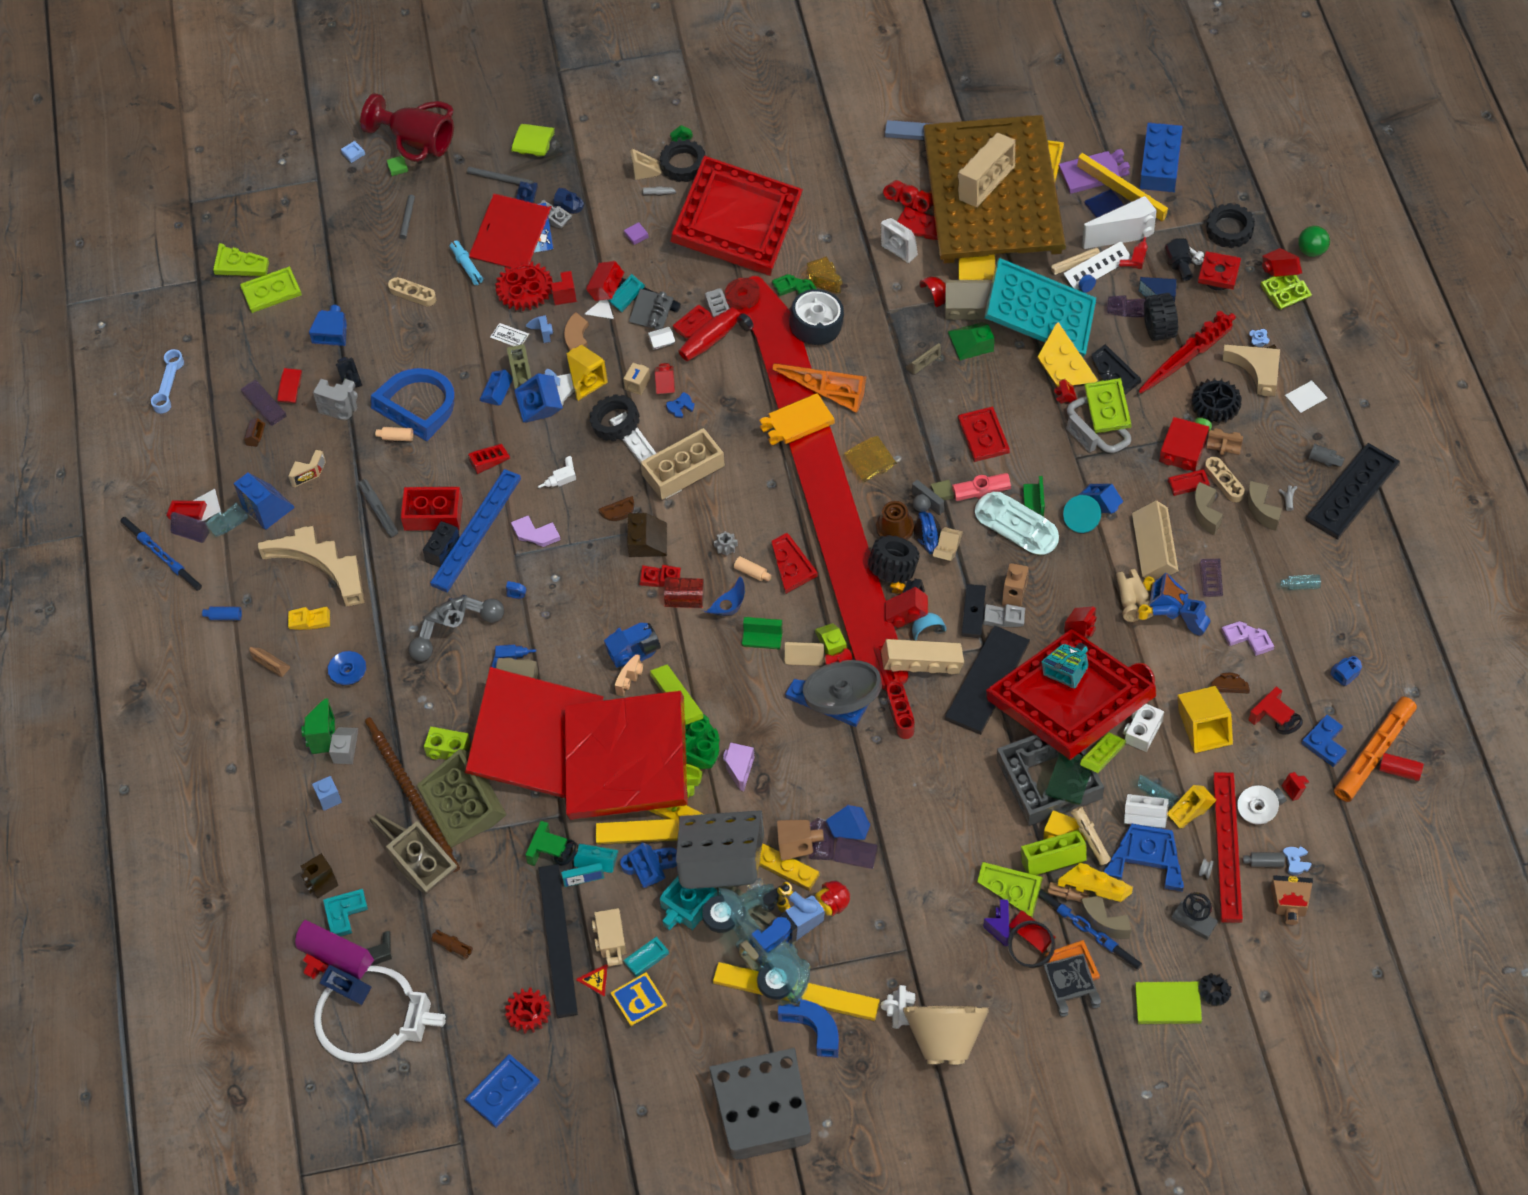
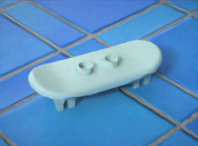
[975,492,1059,555]

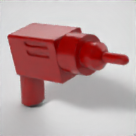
[1119,237,1148,269]

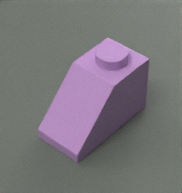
[723,743,755,791]

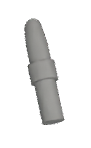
[643,186,677,195]

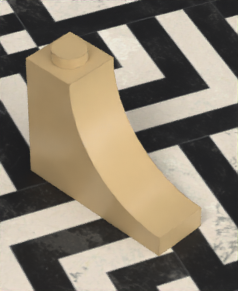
[1223,345,1280,396]

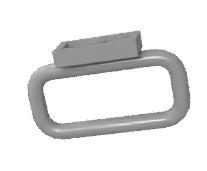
[1066,396,1132,453]

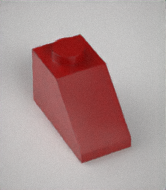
[1262,248,1302,277]

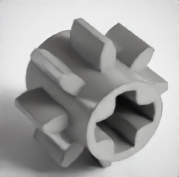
[714,531,738,556]

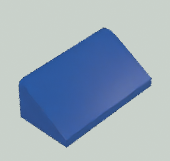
[480,370,513,406]
[628,843,666,888]

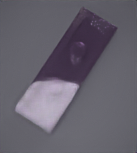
[241,380,287,426]

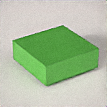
[387,156,408,176]

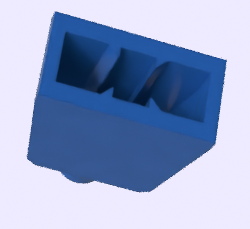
[309,305,347,346]

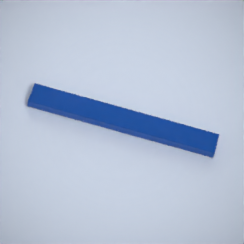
[430,469,521,593]

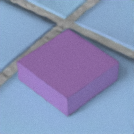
[624,222,648,245]

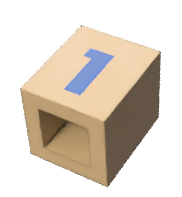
[623,363,651,395]

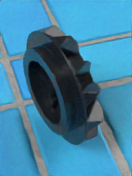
[1198,973,1232,1006]

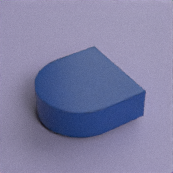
[506,581,527,599]

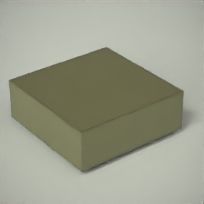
[931,480,954,501]

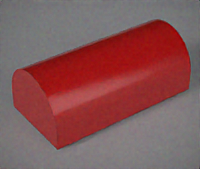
[1379,753,1424,782]

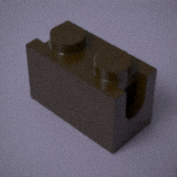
[301,853,339,898]

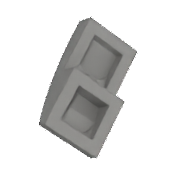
[983,604,1025,627]

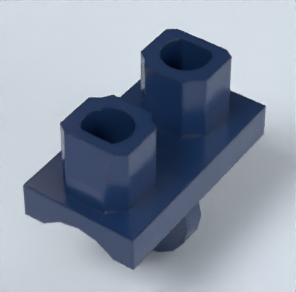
[516,181,538,203]

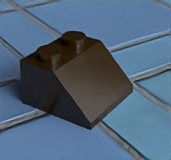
[627,513,667,557]

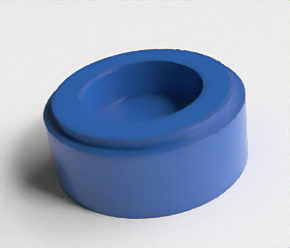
[1078,274,1096,293]

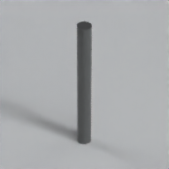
[467,167,534,185]

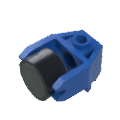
[604,623,661,668]

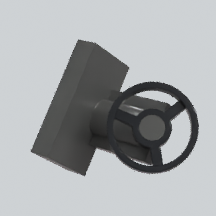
[1171,892,1218,940]

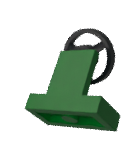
[525,821,578,866]

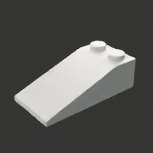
[1082,196,1157,249]

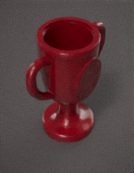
[360,93,454,162]

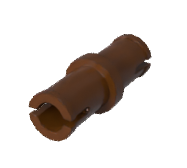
[431,929,473,959]

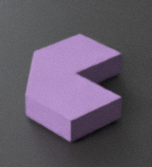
[511,516,560,547]
[1221,621,1274,656]

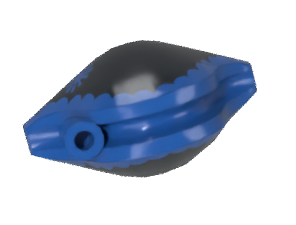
[913,512,941,554]

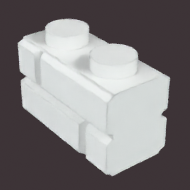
[1124,794,1169,828]

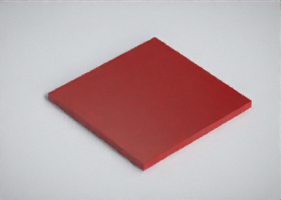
[465,667,604,799]

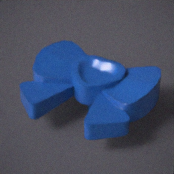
[666,392,694,418]

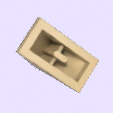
[630,149,661,180]

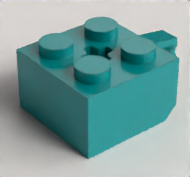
[660,876,718,930]

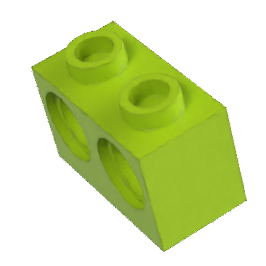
[424,726,471,760]

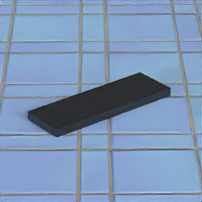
[1306,443,1400,540]
[945,625,1030,735]

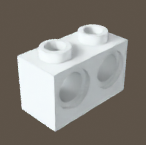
[1123,704,1164,752]

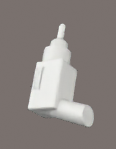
[538,456,576,488]

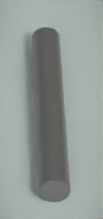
[399,195,415,239]

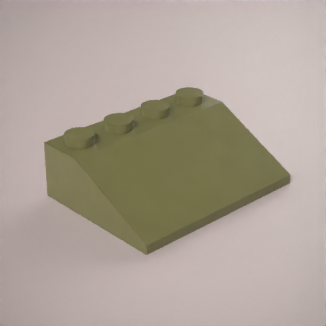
[417,749,507,847]

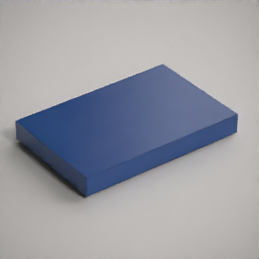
[465,1054,540,1128]

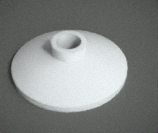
[1238,786,1279,824]

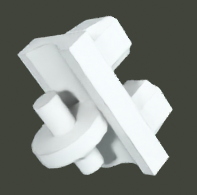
[881,985,915,1029]

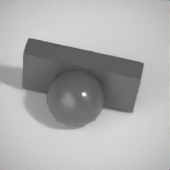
[912,480,944,516]

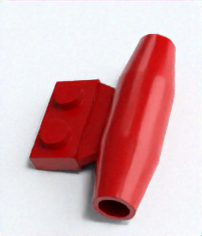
[672,304,740,361]

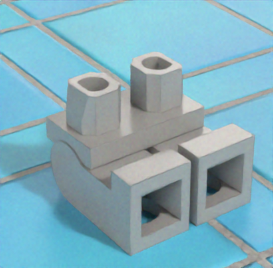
[313,379,358,420]

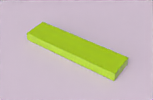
[650,664,703,725]
[1080,732,1126,773]

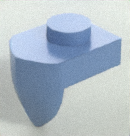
[526,315,553,343]

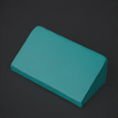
[574,844,619,873]

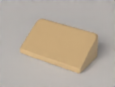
[785,642,824,666]

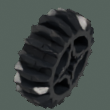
[1191,377,1242,425]

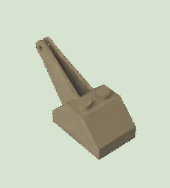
[370,813,457,894]

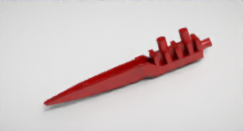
[1139,311,1236,393]

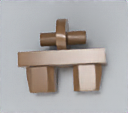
[1207,428,1243,455]

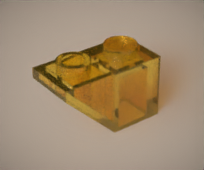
[807,256,843,294]

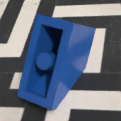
[1079,484,1123,514]

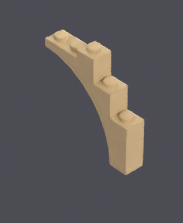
[258,526,365,607]

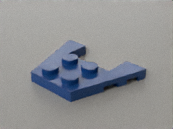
[1104,824,1184,892]

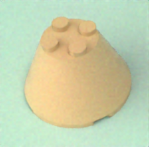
[903,1006,989,1064]

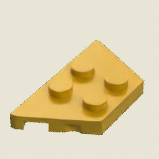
[1037,322,1098,387]

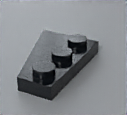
[1091,344,1141,395]

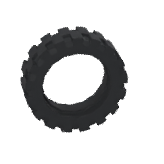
[660,139,706,182]
[1206,203,1255,248]
[589,394,640,441]

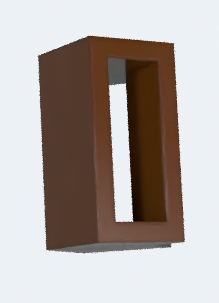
[244,418,266,447]

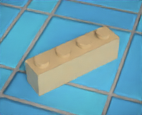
[881,639,964,674]

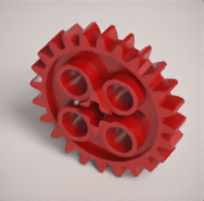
[495,261,553,311]

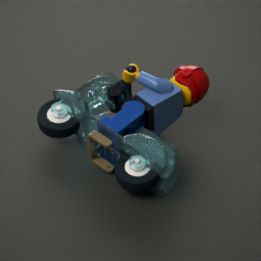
[702,878,850,1004]

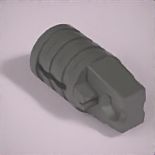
[1309,443,1345,467]

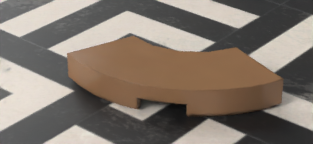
[564,313,589,351]

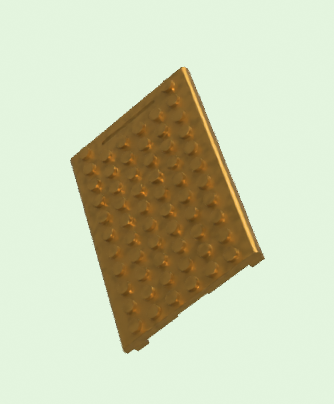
[923,115,1066,263]

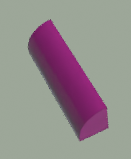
[295,920,374,980]

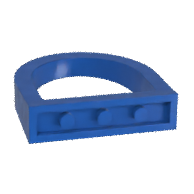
[371,368,454,441]

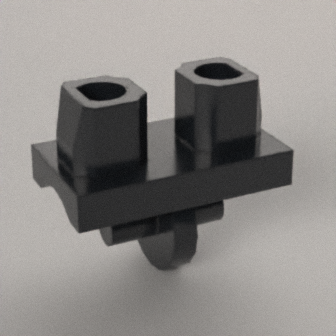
[335,357,363,387]

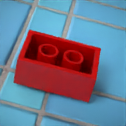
[401,487,463,531]

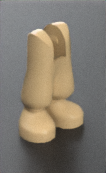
[1116,569,1153,622]

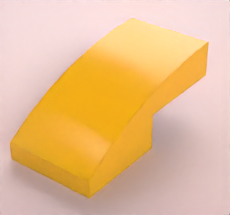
[288,607,330,630]

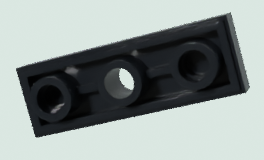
[962,584,986,638]

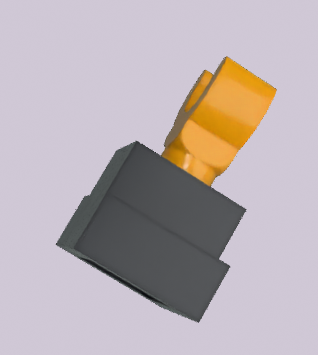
[890,578,925,594]

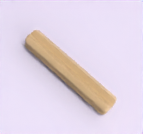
[1051,247,1100,275]

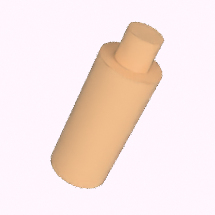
[375,427,413,442]
[734,556,772,581]

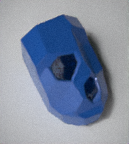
[1331,656,1362,686]

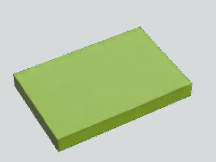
[240,266,302,313]
[1084,378,1132,433]
[1135,982,1202,1024]

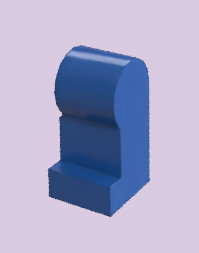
[1180,599,1211,636]

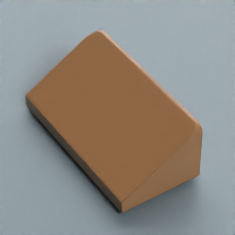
[249,647,290,677]

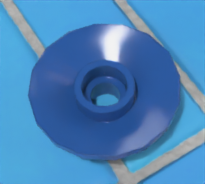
[328,651,366,685]

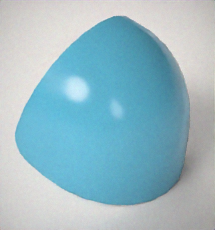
[912,613,946,641]

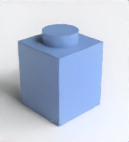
[312,776,342,810]

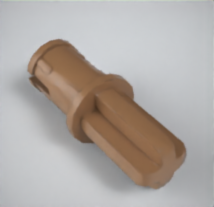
[1048,882,1090,902]

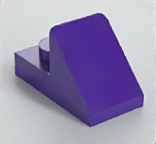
[983,899,1009,946]

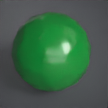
[1298,225,1330,257]

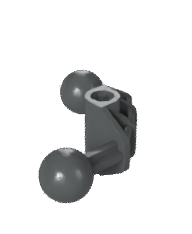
[408,595,504,661]

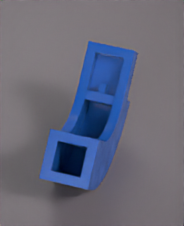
[778,999,839,1058]

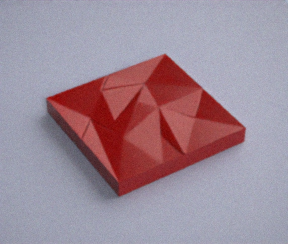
[670,156,803,276]
[986,629,1156,760]
[565,690,688,820]

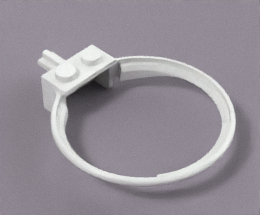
[314,966,446,1063]

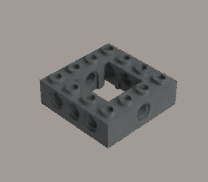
[996,735,1104,826]

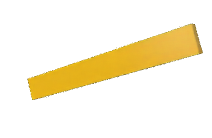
[596,818,755,845]
[713,962,880,1021]

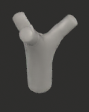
[1279,485,1297,511]

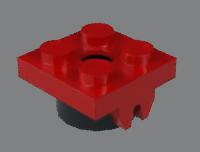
[1198,251,1241,291]

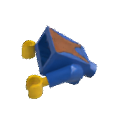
[1138,573,1190,620]

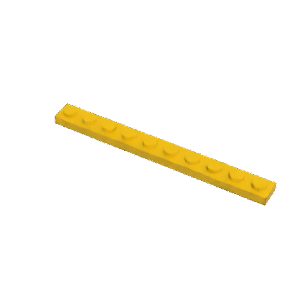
[648,805,820,891]

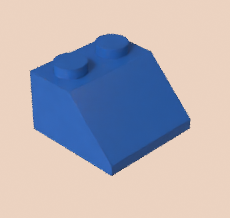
[514,374,563,423]

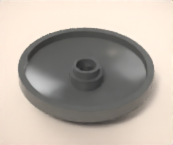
[803,660,882,715]

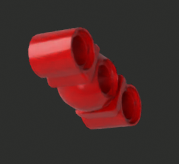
[883,180,933,212]

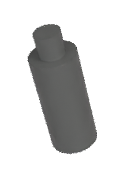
[1243,852,1285,867]

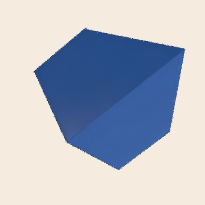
[826,805,870,840]

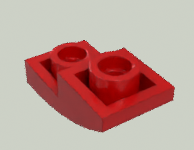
[277,368,302,404]
[639,565,681,587]
[1009,910,1056,953]

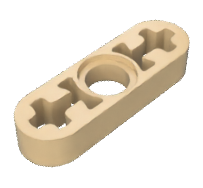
[388,277,436,306]
[1205,457,1245,502]

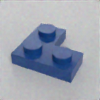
[1302,715,1347,767]

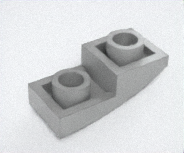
[541,200,572,228]

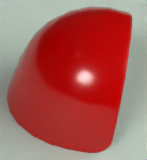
[919,277,946,307]

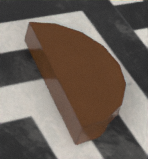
[598,496,635,521]
[1211,672,1250,694]

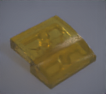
[844,436,897,482]

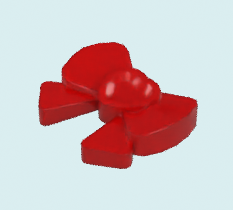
[824,648,852,665]

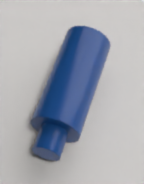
[202,606,242,621]

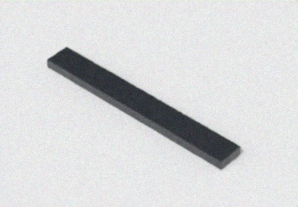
[538,864,578,1018]

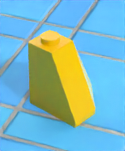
[567,345,608,401]

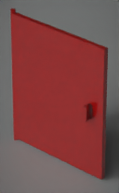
[469,194,552,268]

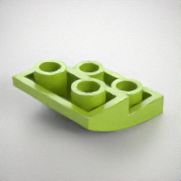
[512,124,554,156]
[1260,275,1312,310]

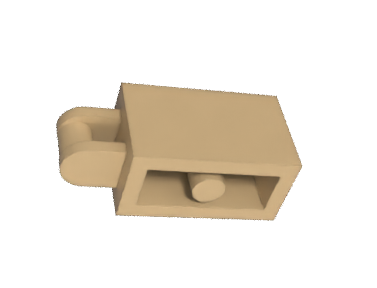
[592,908,626,967]

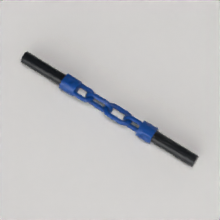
[120,517,202,591]
[1038,888,1143,970]

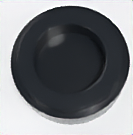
[737,313,754,332]

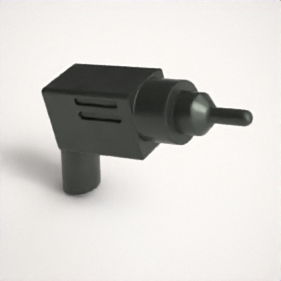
[367,931,392,966]

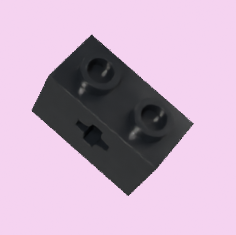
[423,521,460,568]

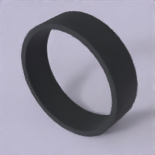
[1008,921,1055,968]

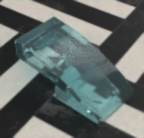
[205,502,249,537]

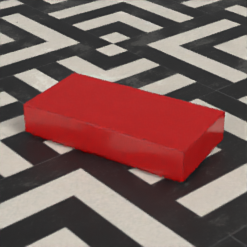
[1168,469,1210,496]
[166,500,207,520]

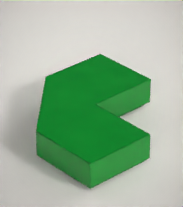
[772,274,816,297]

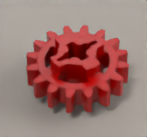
[505,988,551,1034]

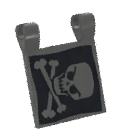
[1043,954,1101,1017]

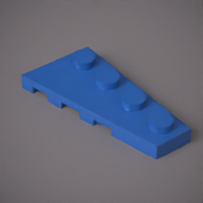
[785,679,869,727]

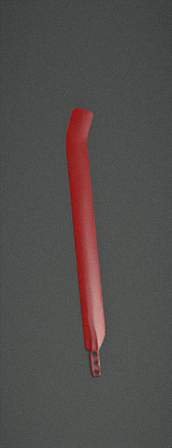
[725,276,915,739]

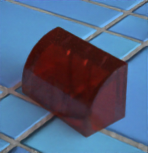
[664,577,705,608]

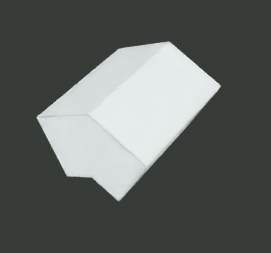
[648,327,675,350]

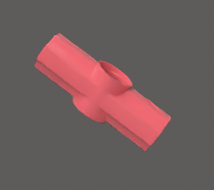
[952,473,1011,501]

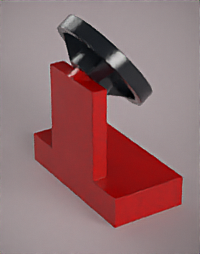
[1249,686,1303,735]

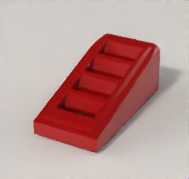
[468,444,510,474]

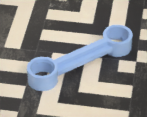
[151,349,184,414]

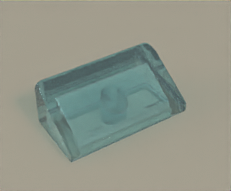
[1138,775,1179,807]

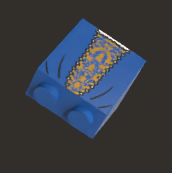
[233,472,294,530]

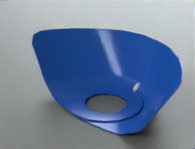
[702,577,745,616]

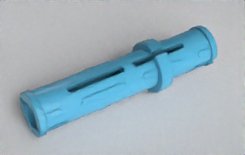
[449,241,483,285]

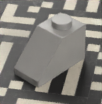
[329,727,358,764]

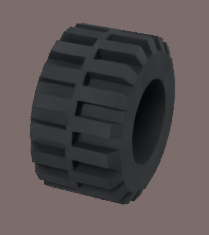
[1144,293,1178,341]
[868,535,920,583]

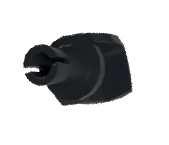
[1164,238,1193,281]

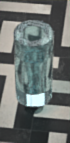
[1281,574,1321,590]

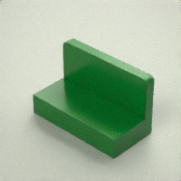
[1023,476,1045,517]
[742,617,783,649]

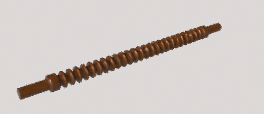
[365,717,460,872]

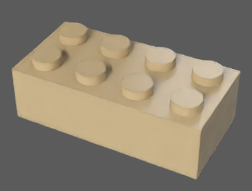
[958,133,1015,207]
[641,428,725,500]

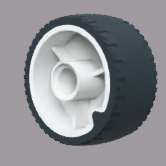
[789,289,844,345]

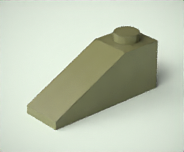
[507,344,531,389]

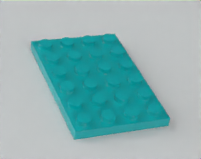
[984,258,1097,358]

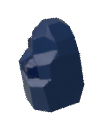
[554,188,584,214]

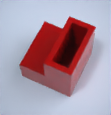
[551,271,577,306]

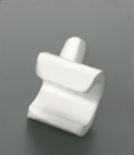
[1189,246,1204,265]

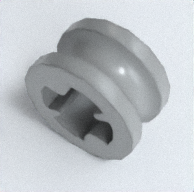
[1199,858,1214,879]

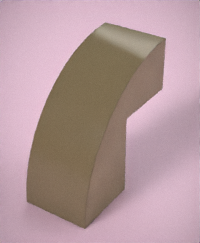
[1247,481,1282,531]
[1194,482,1223,535]
[1081,896,1131,939]

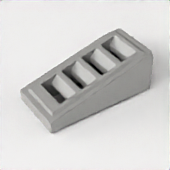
[705,288,729,317]

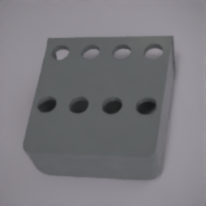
[676,810,764,889]
[709,1048,811,1160]

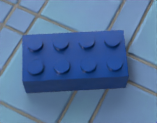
[1140,123,1182,192]

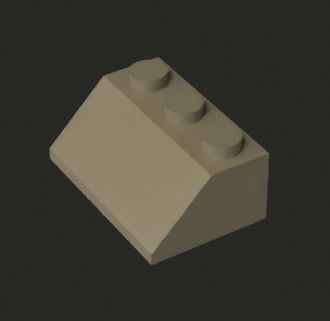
[945,280,992,320]

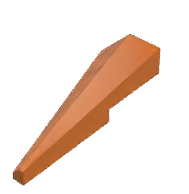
[773,363,867,412]

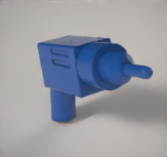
[491,644,536,668]

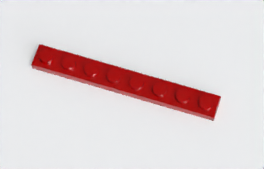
[1213,772,1243,923]

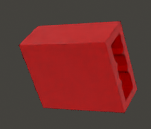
[1159,417,1210,471]

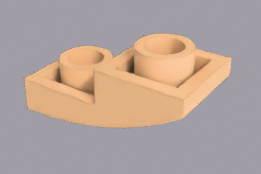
[615,655,643,697]

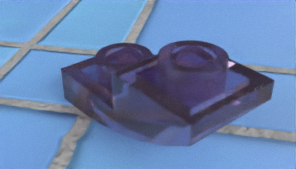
[1107,295,1145,317]

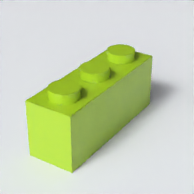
[1021,830,1087,875]

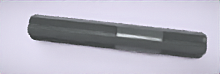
[358,479,398,537]

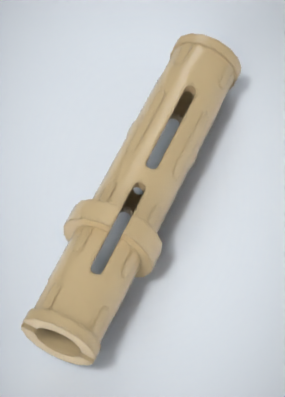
[1071,806,1111,865]

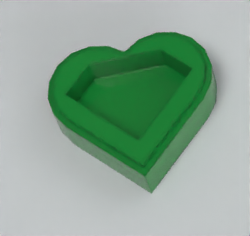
[670,125,693,142]

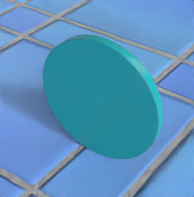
[1063,495,1101,533]

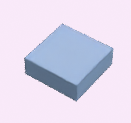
[341,141,365,163]

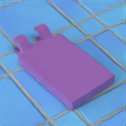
[1059,149,1130,194]

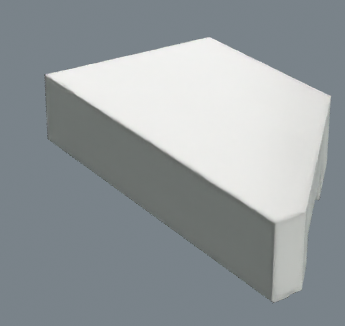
[556,373,574,405]

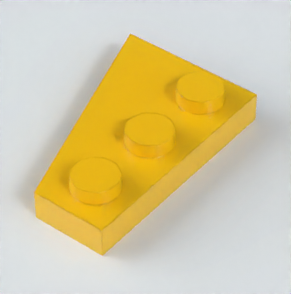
[1058,863,1133,902]

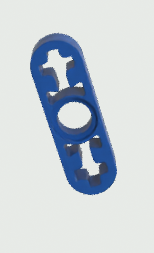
[620,847,677,875]

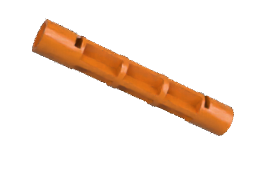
[1334,696,1417,802]

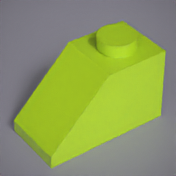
[815,623,847,655]

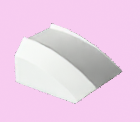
[881,218,918,263]

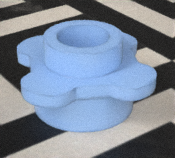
[1249,329,1269,347]

